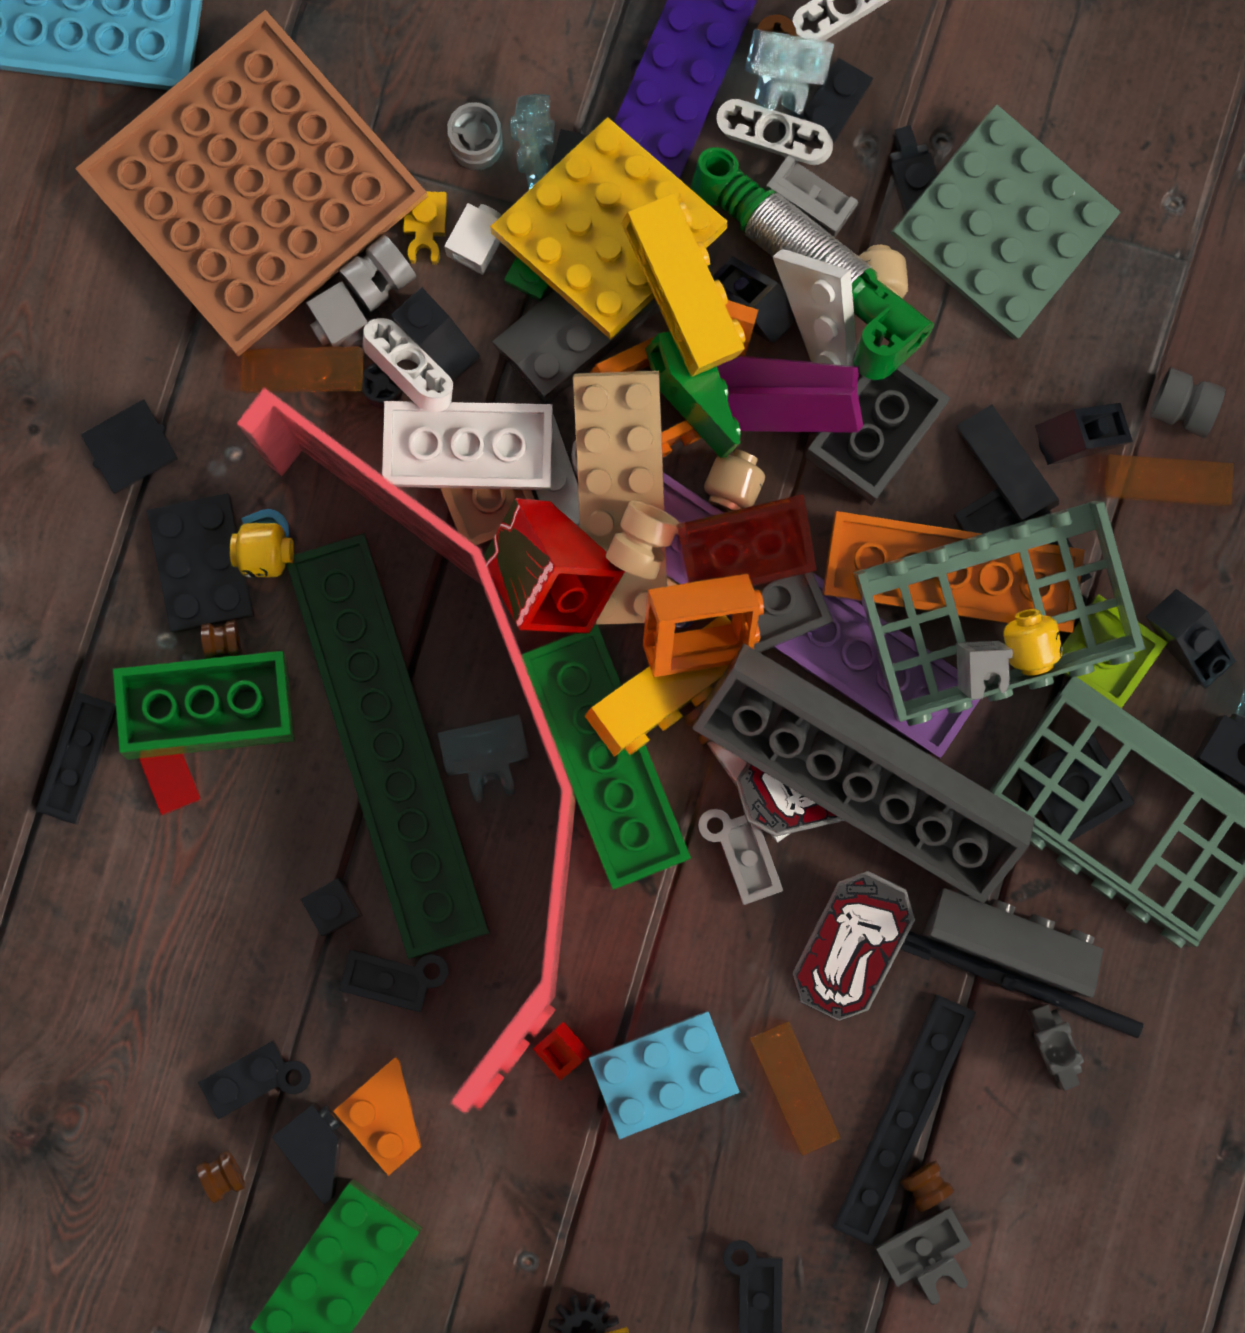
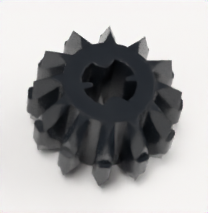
[548,1293,619,1333]

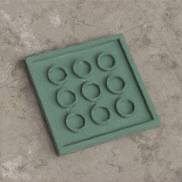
[890,105,1121,340]

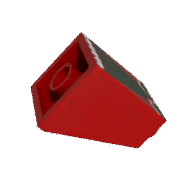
[483,498,625,633]

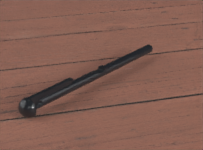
[900,931,1143,1038]

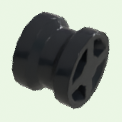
[360,363,404,408]

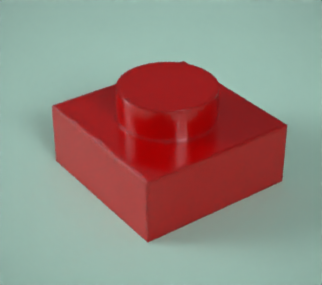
[533,1021,592,1081]

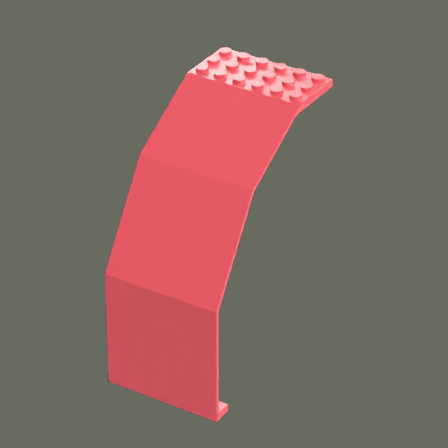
[237,388,576,1114]

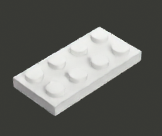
[382,401,553,490]

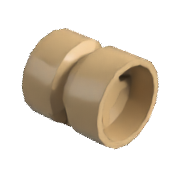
[606,501,680,579]

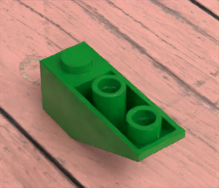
[645,331,741,458]

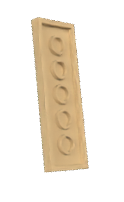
[573,371,667,625]

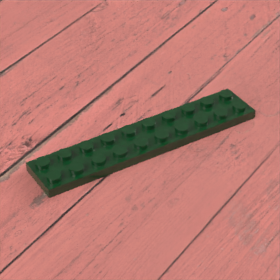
[286,533,490,959]

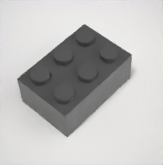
[805,364,951,506]

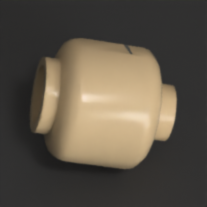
[859,244,908,298]
[704,449,765,515]

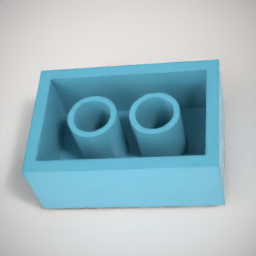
[589,1011,740,1139]

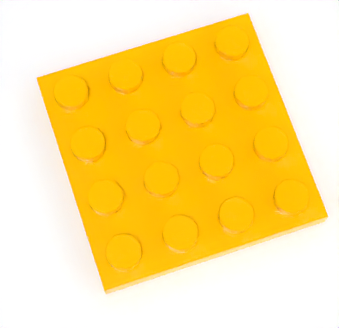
[490,117,727,340]

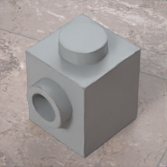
[306,281,368,353]

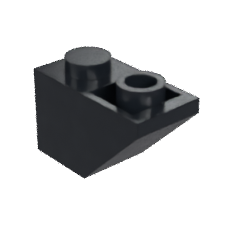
[1146,589,1236,689]

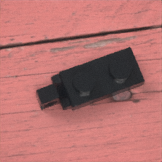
[890,125,938,215]

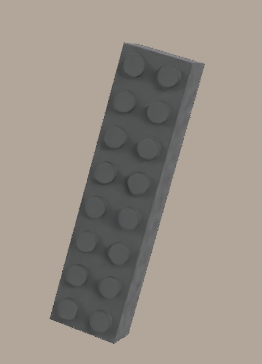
[692,644,1035,904]

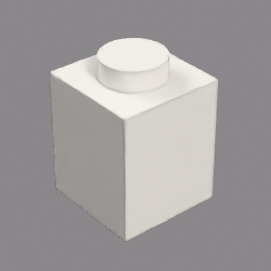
[444,203,502,275]

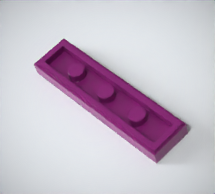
[717,355,859,388]
[728,387,864,433]

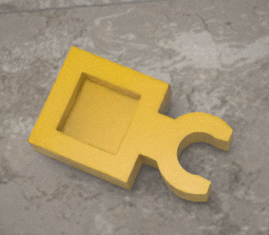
[404,191,447,265]

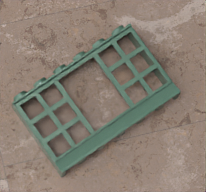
[853,500,1145,726]
[989,677,1245,949]

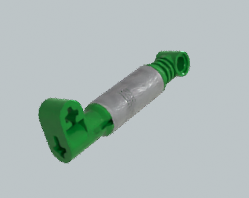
[691,147,934,380]

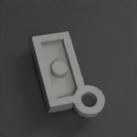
[698,809,783,905]

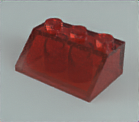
[676,494,817,586]

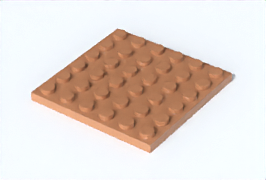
[75,10,428,357]

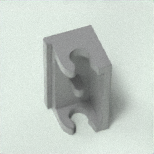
[766,155,859,237]
[956,640,1013,699]

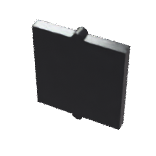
[80,399,178,494]

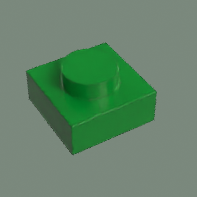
[504,257,550,302]

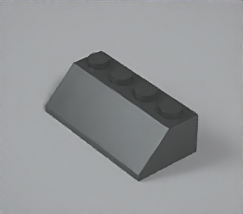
[492,290,660,404]
[922,885,1103,998]

